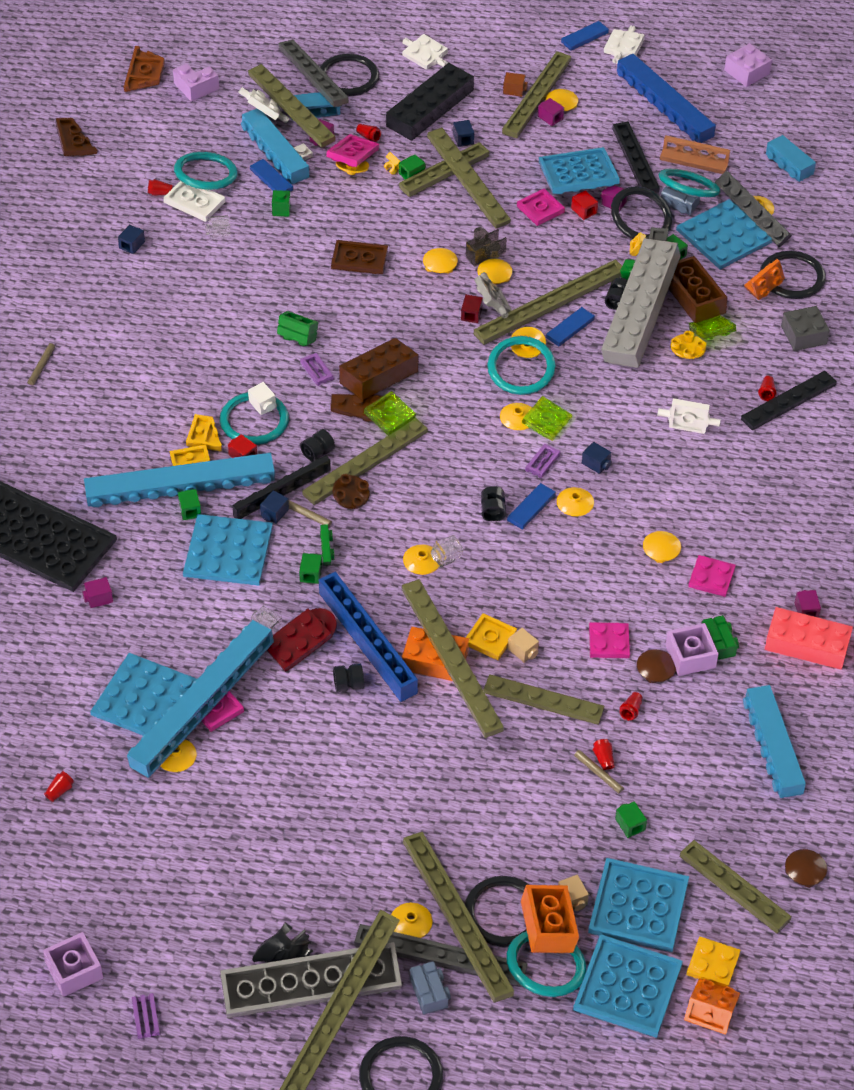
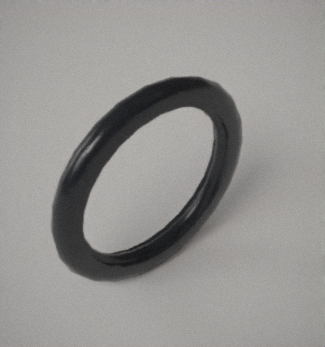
[320,53,379,96]
[611,186,672,239]
[760,250,826,299]
[465,876,529,947]
[359,1036,443,1090]

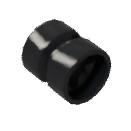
[605,278,628,310]
[300,429,335,462]
[481,486,506,521]
[333,663,364,692]

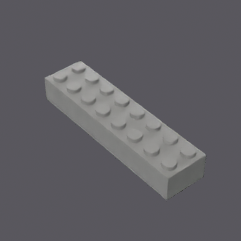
[601,238,680,368]
[220,942,402,1018]

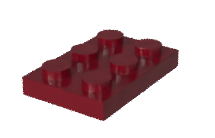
[266,608,332,672]

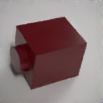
[461,294,483,323]

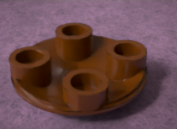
[332,474,370,509]
[637,649,676,683]
[785,849,827,888]

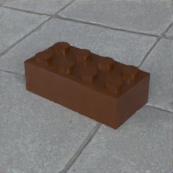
[668,256,728,323]
[339,338,419,400]

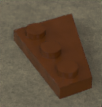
[55,118,97,156]
[331,394,386,427]

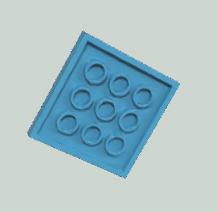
[539,147,620,194]
[676,199,773,270]
[183,514,273,586]
[90,653,197,735]
[588,858,689,952]
[573,934,683,1038]

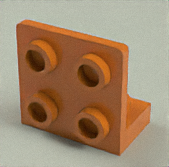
[744,259,785,300]
[684,979,740,1035]

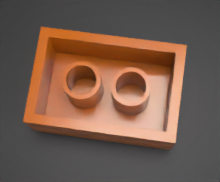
[402,626,469,681]
[521,885,579,953]

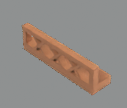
[660,135,731,174]

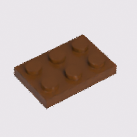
[331,240,388,275]

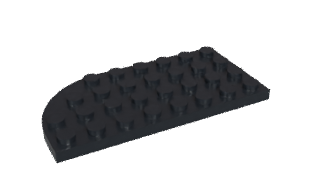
[0,481,117,592]

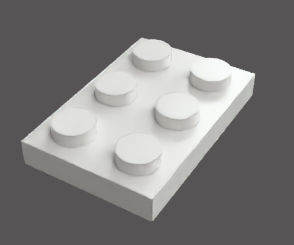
[163,181,226,222]

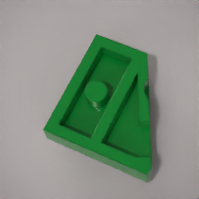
[320,524,334,566]

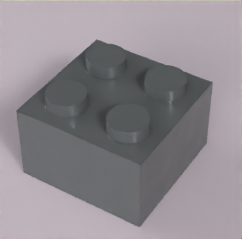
[781,306,830,351]

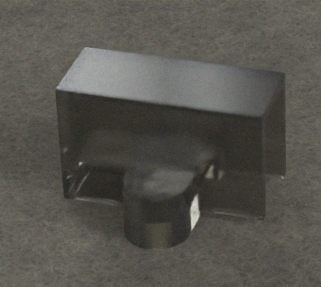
[466,227,507,267]

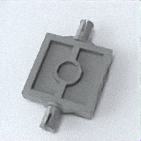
[474,272,512,318]

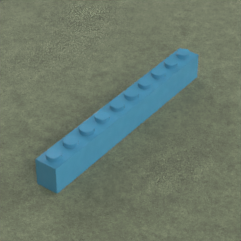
[84,453,275,507]
[127,620,274,778]

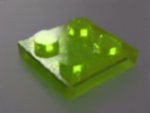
[689,315,736,340]
[364,391,416,436]
[522,396,573,441]

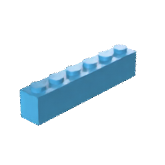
[241,108,309,184]
[743,685,806,798]

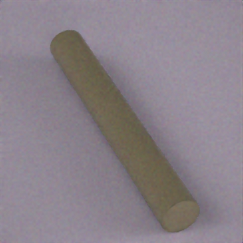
[27,343,55,385]
[289,500,332,527]
[574,750,624,794]

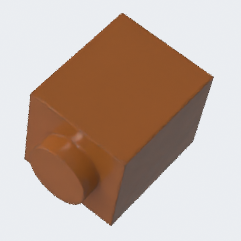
[503,72,528,97]

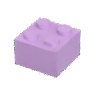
[724,43,772,87]
[665,623,718,676]
[43,932,103,997]

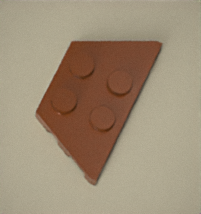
[124,46,165,92]

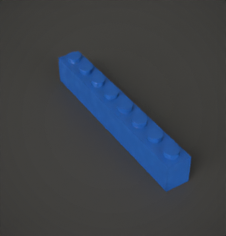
[617,54,716,143]
[319,571,418,702]

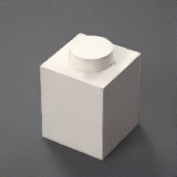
[248,382,276,415]

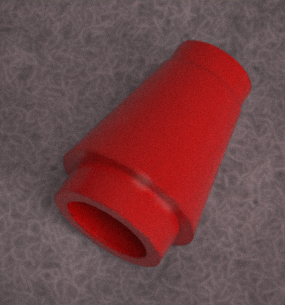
[356,124,381,142]
[147,179,173,196]
[758,376,776,401]
[619,692,643,721]
[592,739,615,771]
[44,771,74,802]

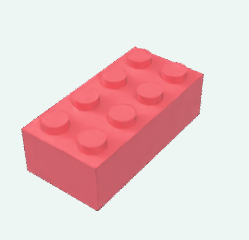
[765,607,853,670]

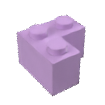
[173,64,219,101]

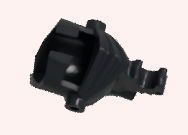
[252,922,313,963]

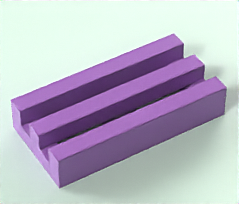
[300,353,333,386]
[525,444,560,478]
[132,993,160,1039]

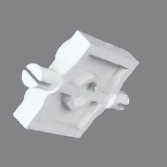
[604,25,644,64]
[402,34,448,70]
[238,87,289,123]
[657,398,721,434]

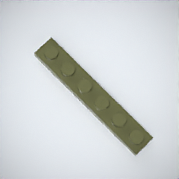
[399,142,490,197]
[483,674,605,725]
[679,840,792,934]

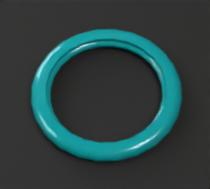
[174,151,238,190]
[658,168,720,198]
[487,336,556,395]
[219,392,289,445]
[506,931,587,997]

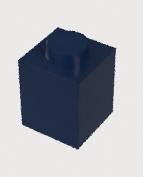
[453,120,474,147]
[118,224,145,255]
[582,442,612,474]
[260,490,289,524]

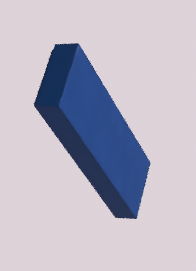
[561,21,609,51]
[250,159,293,192]
[546,307,595,347]
[507,483,556,530]

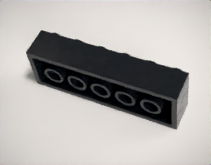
[386,63,474,141]

